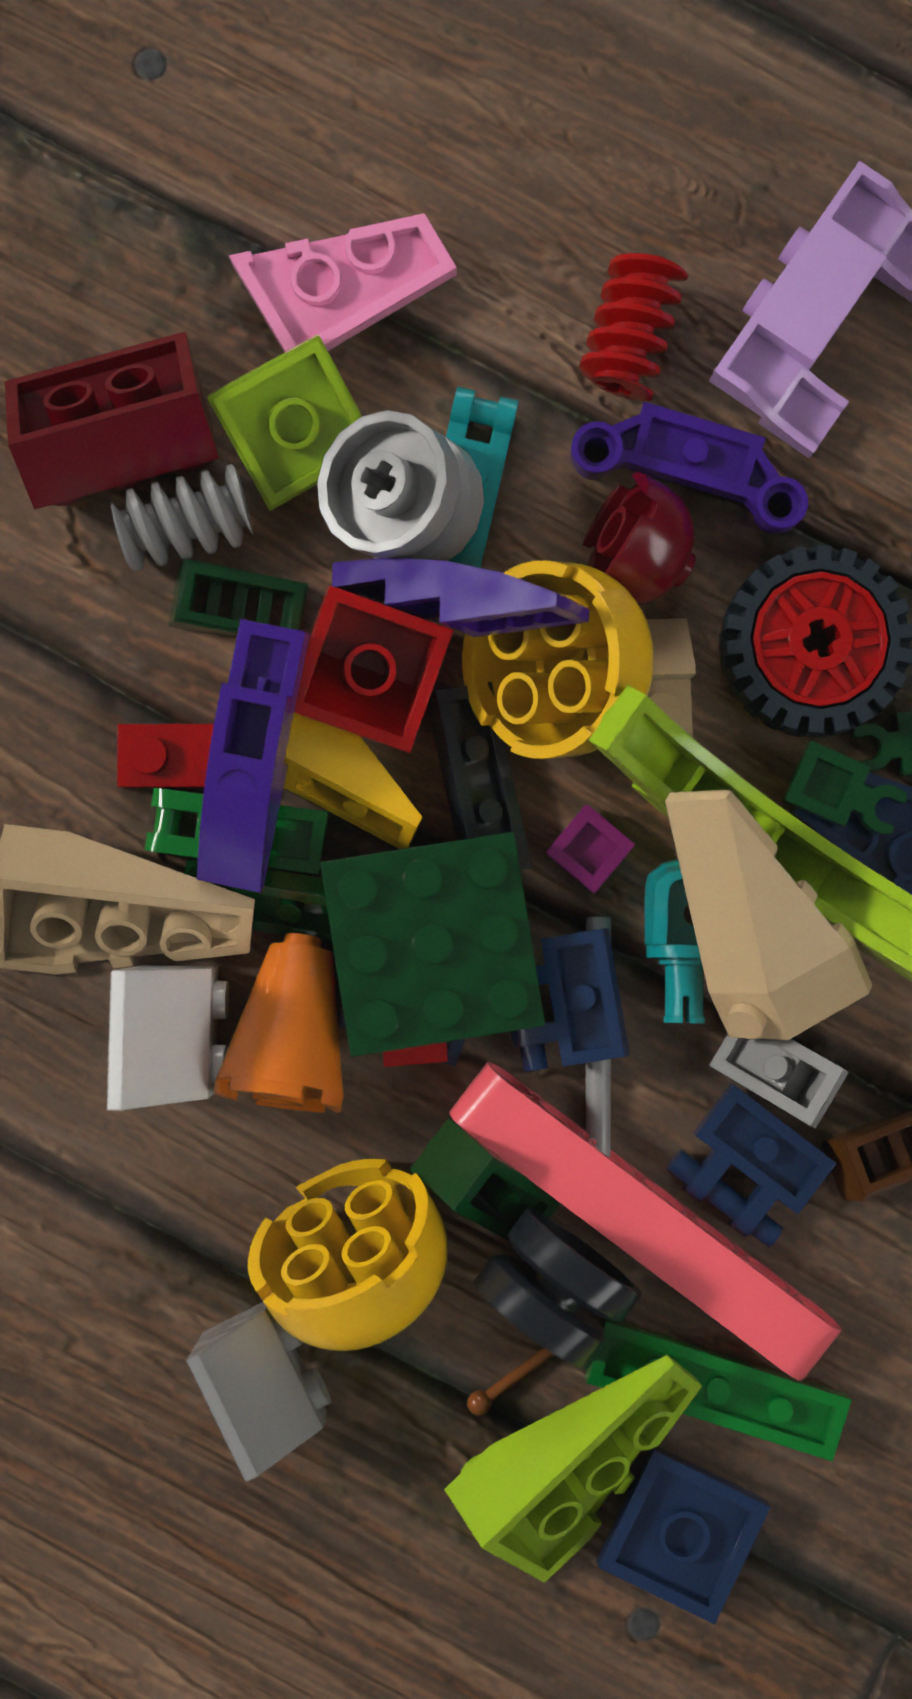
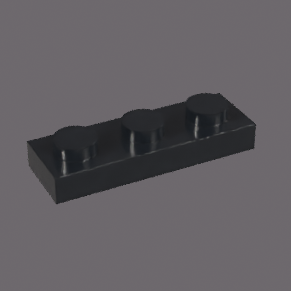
[427,682,532,870]

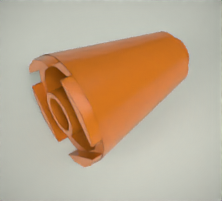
[214,933,344,1113]

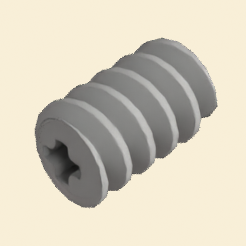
[111,464,253,572]

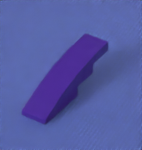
[332,558,589,637]

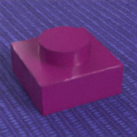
[545,804,635,894]

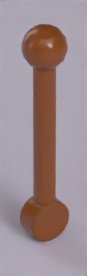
[467,1348,555,1416]

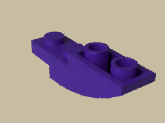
[197,619,310,893]

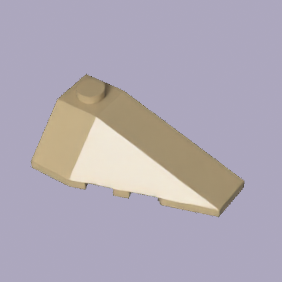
[665,790,872,1040]

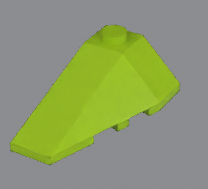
[444,1355,702,1583]

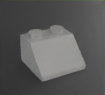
[186,1302,331,1482]

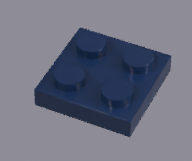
[596,1446,771,1625]

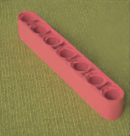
[449,1061,842,1381]

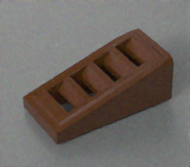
[822,1108,912,1201]

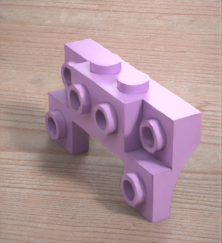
[709,161,912,458]

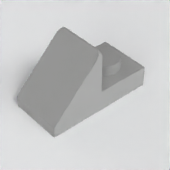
[709,1034,849,1129]

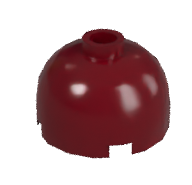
[577,472,696,605]

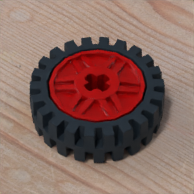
[719,545,912,738]

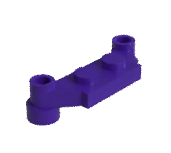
[570,402,808,533]

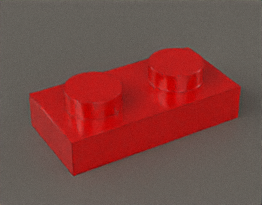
[117,724,214,789]

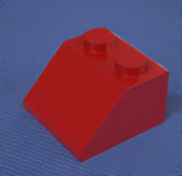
[294,585,453,753]

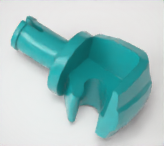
[644,859,705,1023]

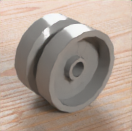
[317,410,484,561]

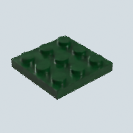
[320,832,545,1057]

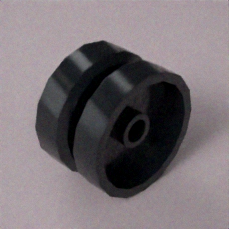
[473,1207,642,1370]

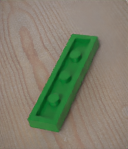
[585,1318,852,1462]

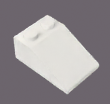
[107,965,229,1110]

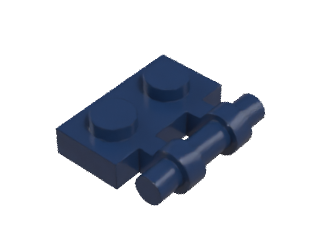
[511,928,630,1072]
[666,1083,837,1247]

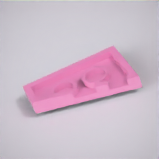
[229,213,457,352]

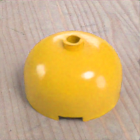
[462,560,654,759]
[248,1159,448,1351]

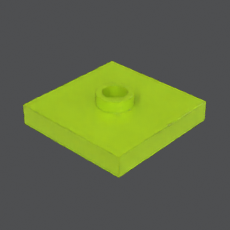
[206,334,362,511]

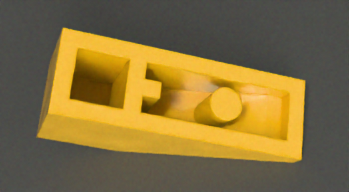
[284,713,422,849]

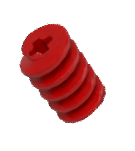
[579,253,688,401]

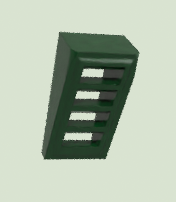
[169,559,308,638]

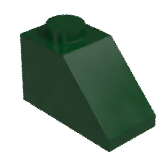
[410,1118,561,1242]

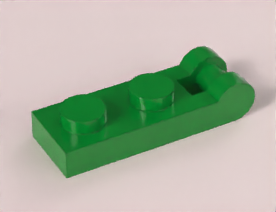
[144,788,329,875]

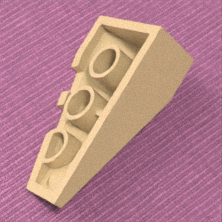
[0,824,255,975]

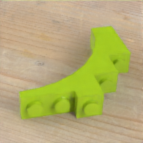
[589,685,912,982]

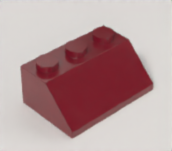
[4,331,219,510]

